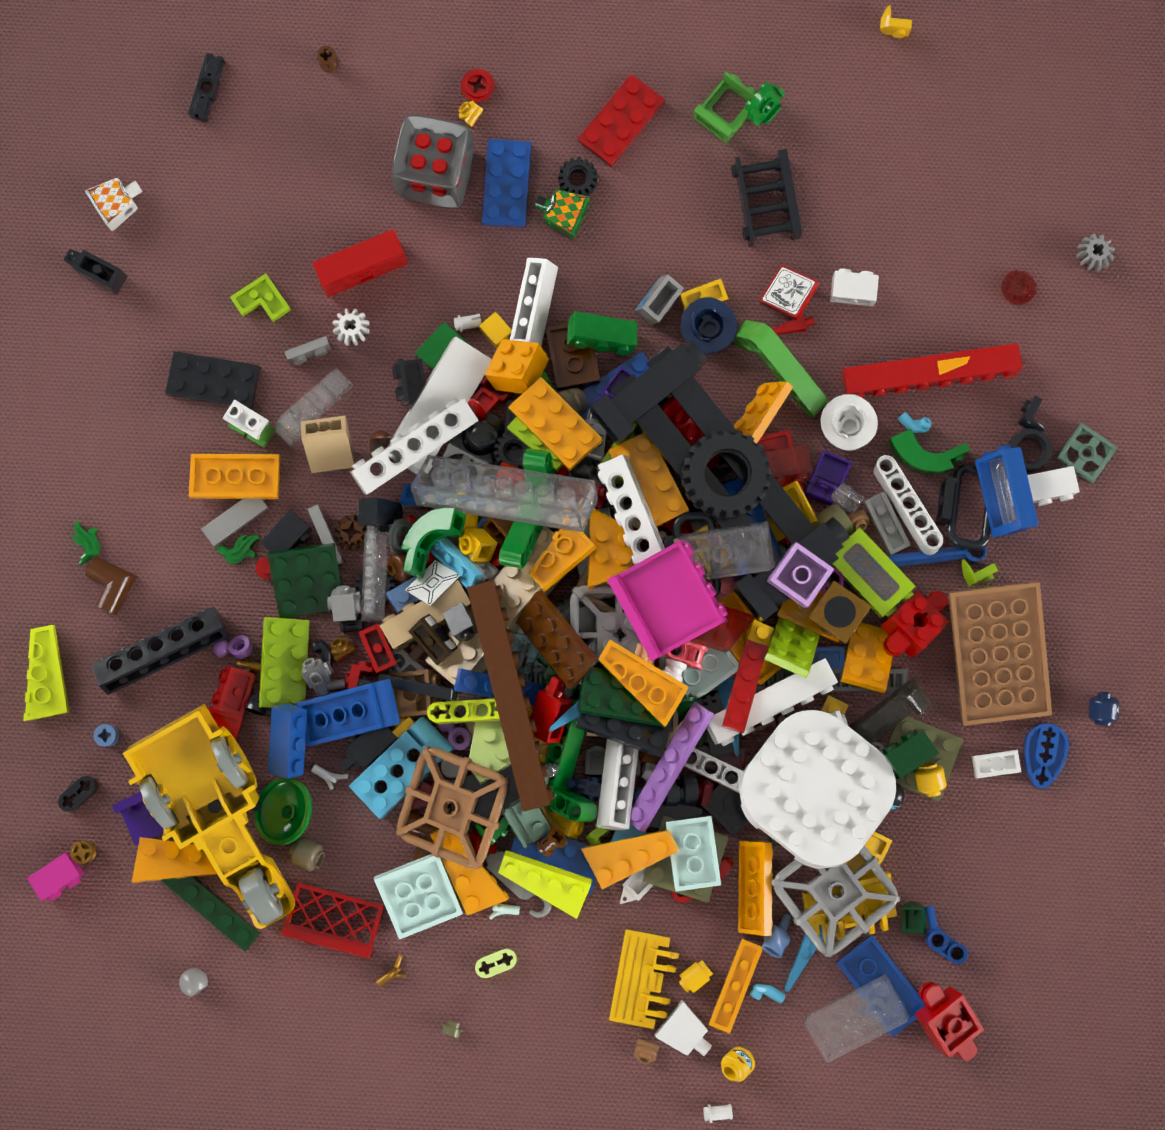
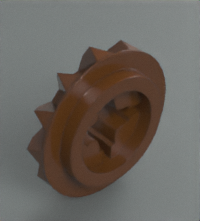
[334,514,370,550]

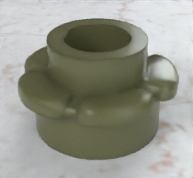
[441,1020,463,1038]

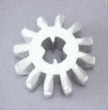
[333,309,370,346]

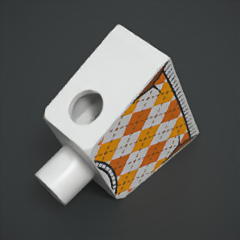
[85,178,143,231]

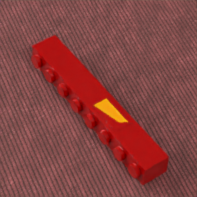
[841,343,1023,399]

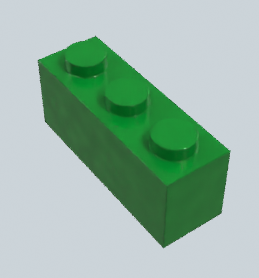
[567,311,637,355]

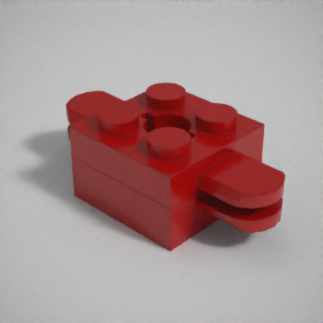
[880,590,950,658]
[915,982,984,1061]

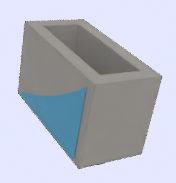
[634,274,684,325]

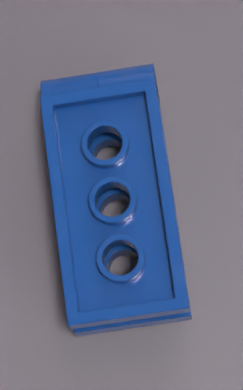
[297,679,401,747]

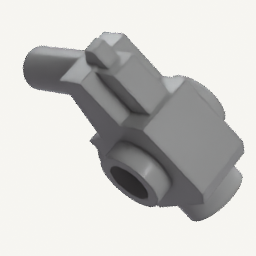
[302,658,346,695]

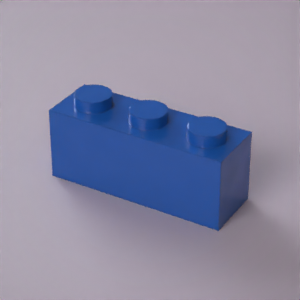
[268,704,307,779]

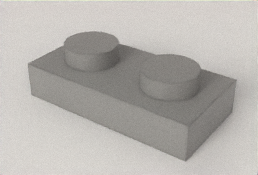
[284,336,331,365]

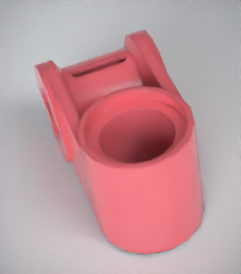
[663,642,708,670]

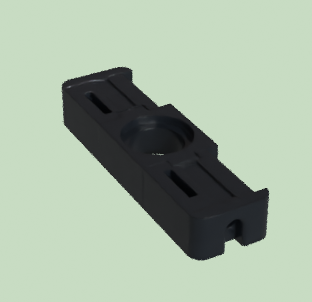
[188,53,226,122]

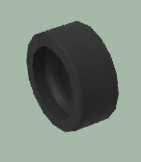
[1008,428,1052,472]

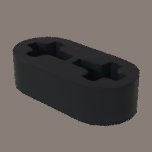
[58,776,98,812]

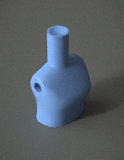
[762,914,792,958]

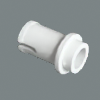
[454,314,481,333]
[703,1104,733,1123]

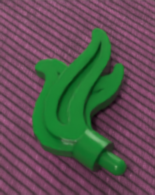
[72,521,100,566]
[215,535,260,564]

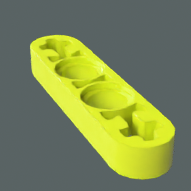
[427,699,500,724]

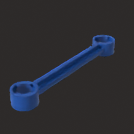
[853,539,987,576]

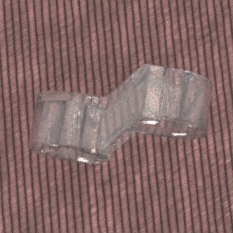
[831,483,865,513]

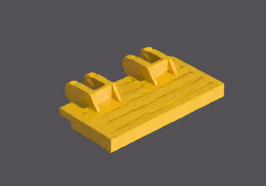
[802,871,897,943]
[609,929,679,1029]

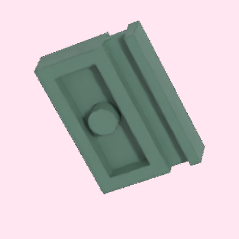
[501,798,551,849]

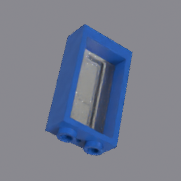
[975,445,1039,538]

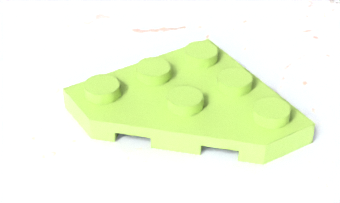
[469,697,511,785]

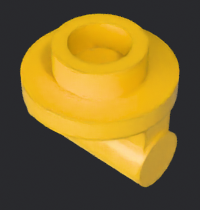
[459,101,483,128]

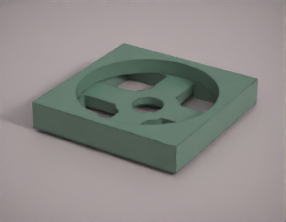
[1055,422,1118,484]

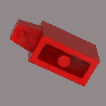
[530,676,573,743]

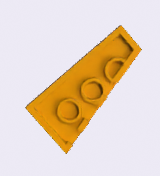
[581,830,679,889]

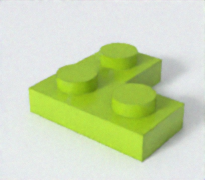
[230,273,291,322]

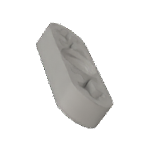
[308,504,343,564]

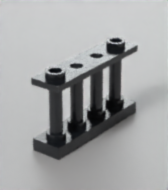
[731,149,802,247]

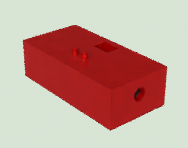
[312,229,408,298]

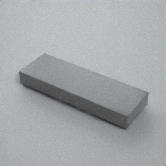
[201,499,269,547]

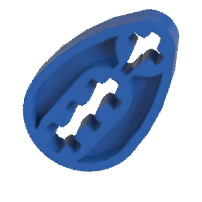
[1023,724,1069,789]

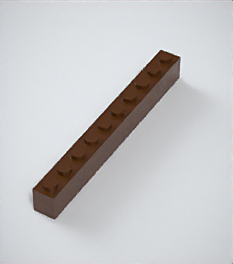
[467,580,554,812]

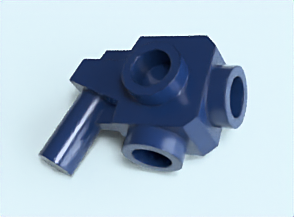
[566,777,602,802]

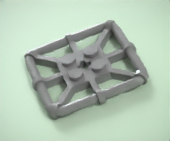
[570,585,666,685]
[771,845,900,957]

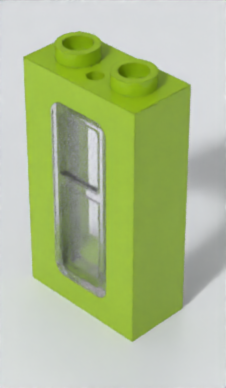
[830,528,916,618]

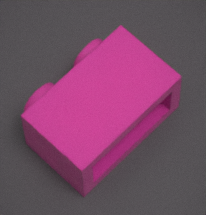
[27,852,86,902]

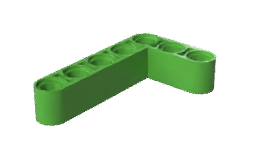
[733,320,829,418]

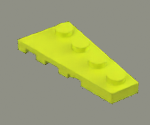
[23,625,70,721]

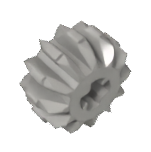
[1076,233,1115,272]

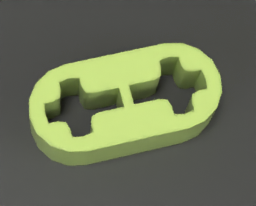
[475,948,517,978]

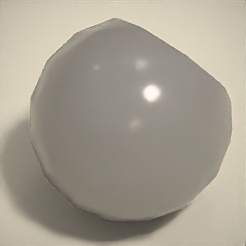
[179,968,208,997]

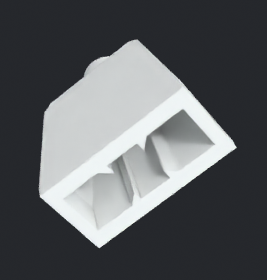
[655,1000,712,1056]

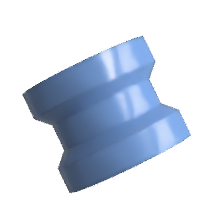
[93,724,120,747]

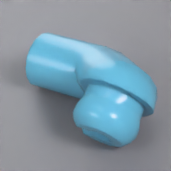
[898,411,932,433]
[750,984,785,1004]

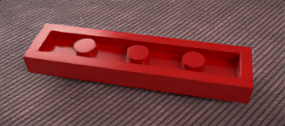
[722,640,768,734]

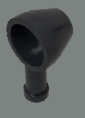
[244,693,272,717]

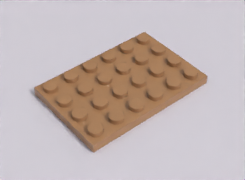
[948,581,1052,726]

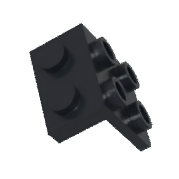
[392,358,425,406]

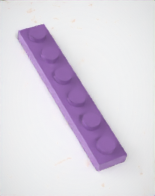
[630,701,714,832]

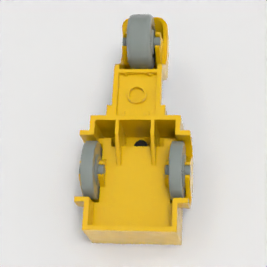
[123,704,295,929]

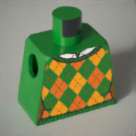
[535,190,589,241]

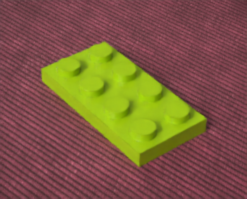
[259,617,309,708]

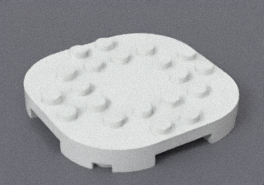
[739,710,896,869]

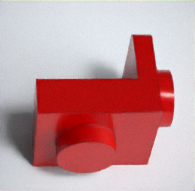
[345,661,376,689]

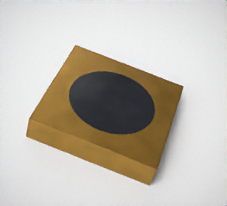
[808,581,871,644]

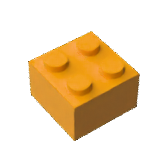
[485,339,549,394]

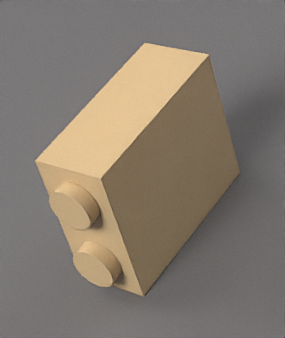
[301,416,355,473]

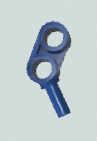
[924,905,968,964]

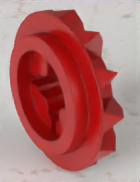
[460,69,495,103]

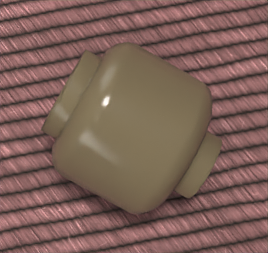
[290,838,325,871]

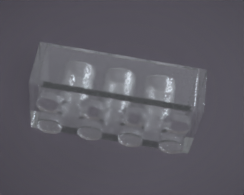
[673,521,776,580]
[804,974,909,1063]

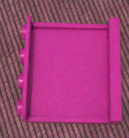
[607,539,727,661]

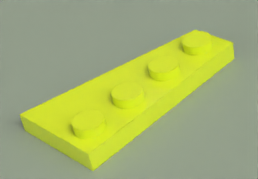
[498,850,592,919]

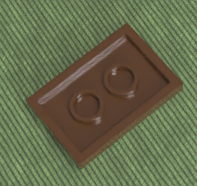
[545,323,601,391]

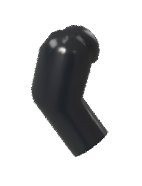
[312,640,333,669]

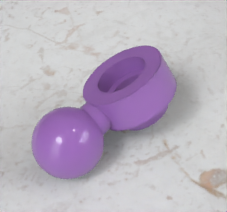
[213,635,253,659]
[437,714,471,751]

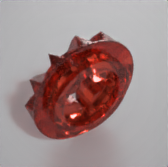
[1001,270,1037,305]

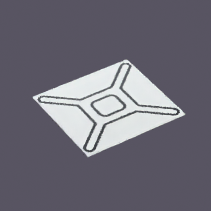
[405,560,461,606]

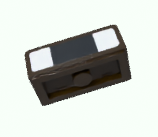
[408,614,458,666]

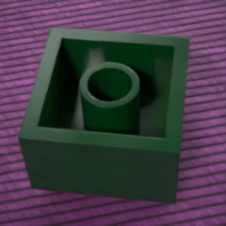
[881,729,939,779]

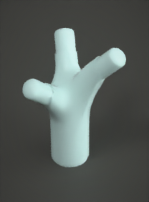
[489,903,520,919]

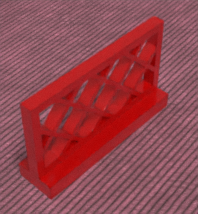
[280,882,385,960]

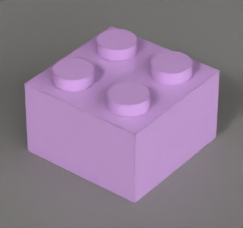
[767,542,834,608]

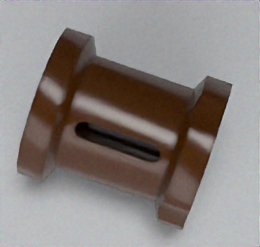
[316,46,339,72]
[536,828,566,857]

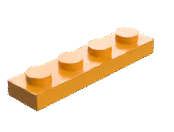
[708,938,763,1034]

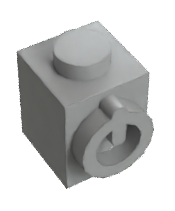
[327,585,362,622]

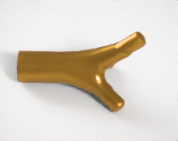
[236,656,261,672]
[376,955,406,988]

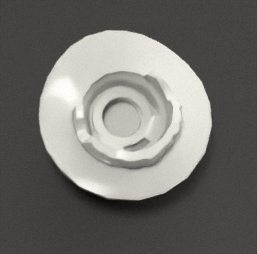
[820,394,878,451]

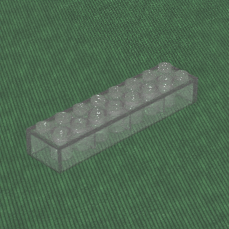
[411,455,598,532]

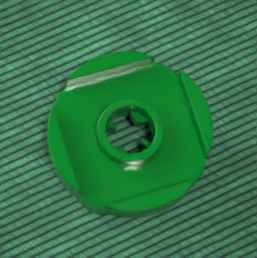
[745,82,785,126]

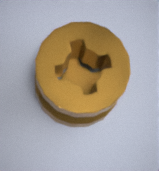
[70,841,97,864]

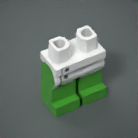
[223,400,276,449]

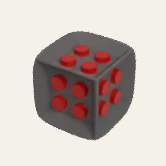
[392,115,474,208]

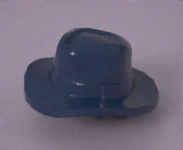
[681,297,737,354]

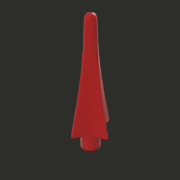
[772,314,815,335]

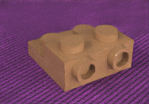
[388,669,442,718]

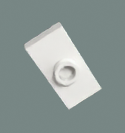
[972,750,1021,779]

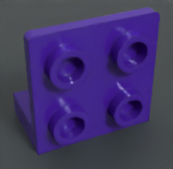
[112,792,164,845]

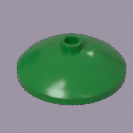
[255,777,312,845]

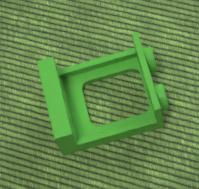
[693,72,757,144]

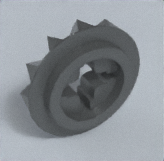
[386,519,413,554]

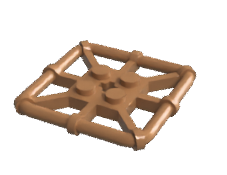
[395,746,509,870]

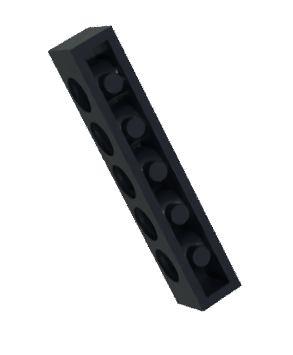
[92,606,229,695]

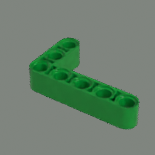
[499,449,558,569]
[545,699,597,822]

